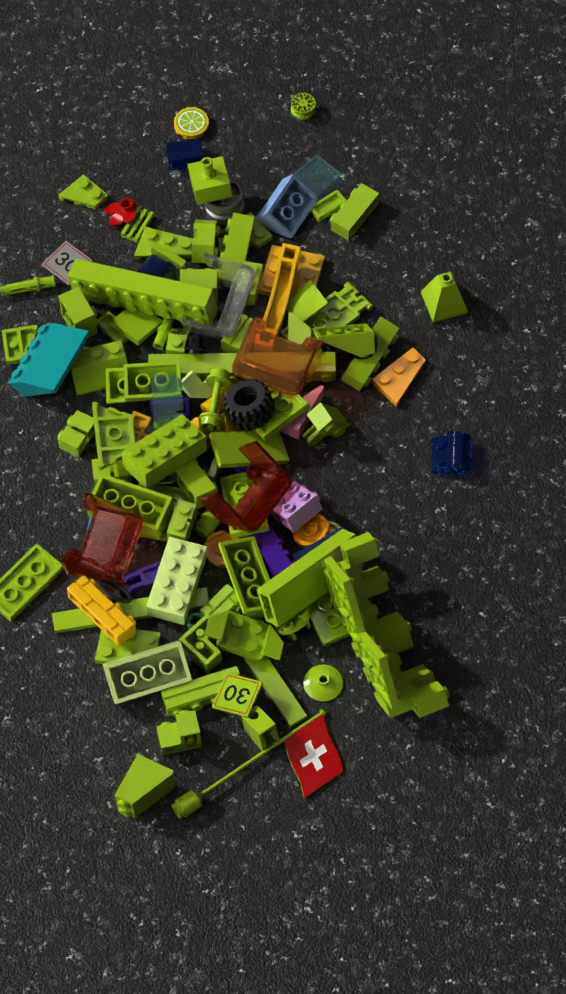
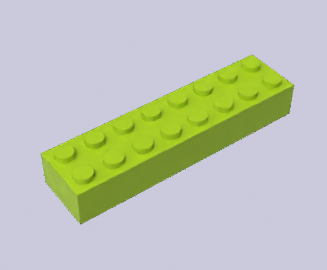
[67,259,218,327]

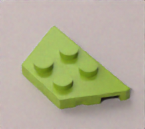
[92,402,135,470]

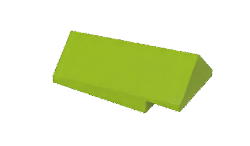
[105,361,182,404]

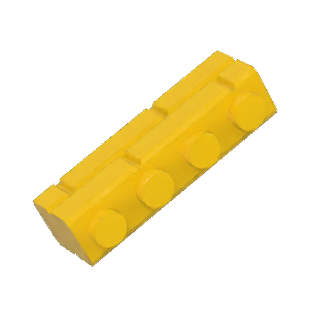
[67,575,136,646]

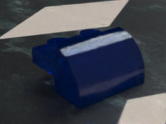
[432,431,473,475]

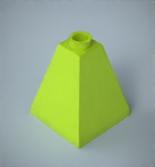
[421,272,468,323]

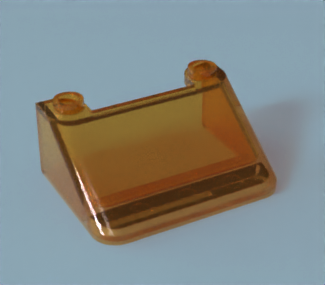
[232,317,322,395]

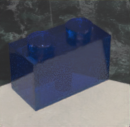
[165,138,204,171]

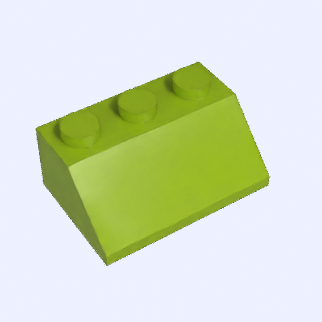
[70,340,127,396]

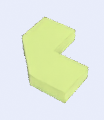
[178,371,225,399]

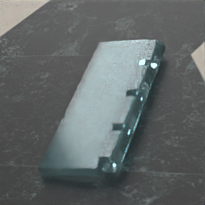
[151,374,184,431]

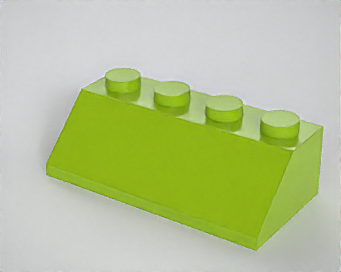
[218,536,270,619]

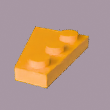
[371,348,426,407]

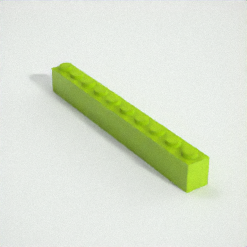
[148,352,336,383]

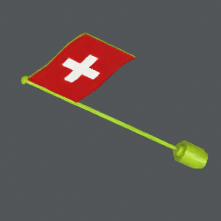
[171,709,343,819]

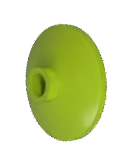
[303,664,343,702]

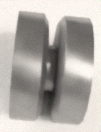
[205,179,245,225]

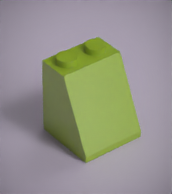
[114,754,176,818]

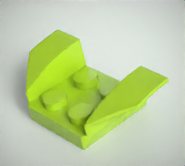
[204,610,284,661]

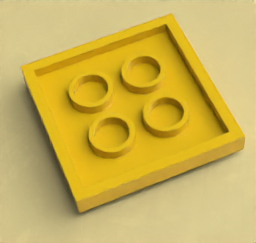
[258,245,325,296]

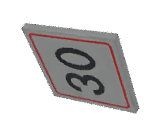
[41,241,93,286]

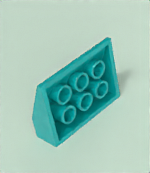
[9,323,91,397]

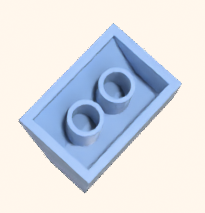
[256,174,319,238]

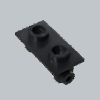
[184,333,207,354]

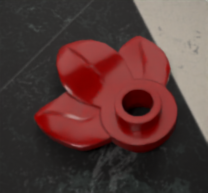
[104,198,137,226]

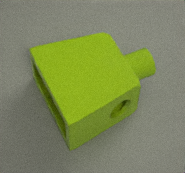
[241,706,279,751]

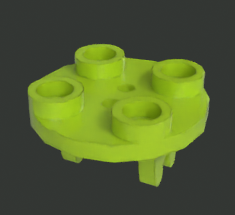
[274,607,311,641]

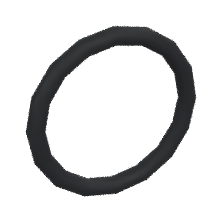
[97,578,133,603]

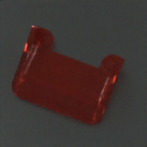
[61,493,143,584]

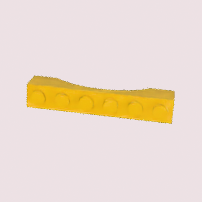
[254,243,302,353]

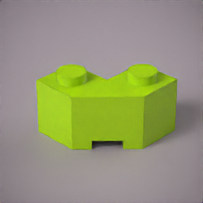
[191,219,220,264]

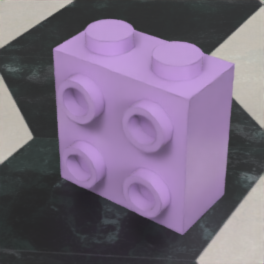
[266,481,323,532]

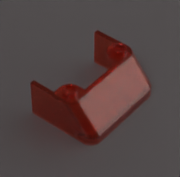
[199,440,291,533]

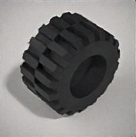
[223,379,275,430]

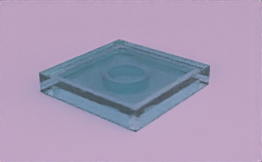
[292,154,342,198]

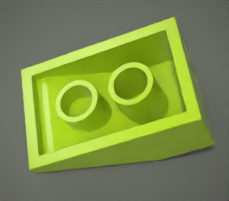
[312,323,375,357]

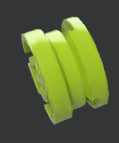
[291,93,316,120]

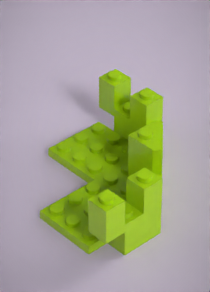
[323,532,449,718]

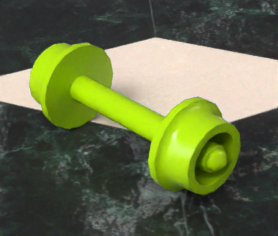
[199,368,231,432]

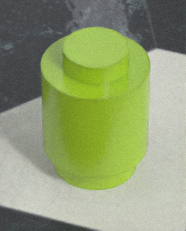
[194,509,221,538]

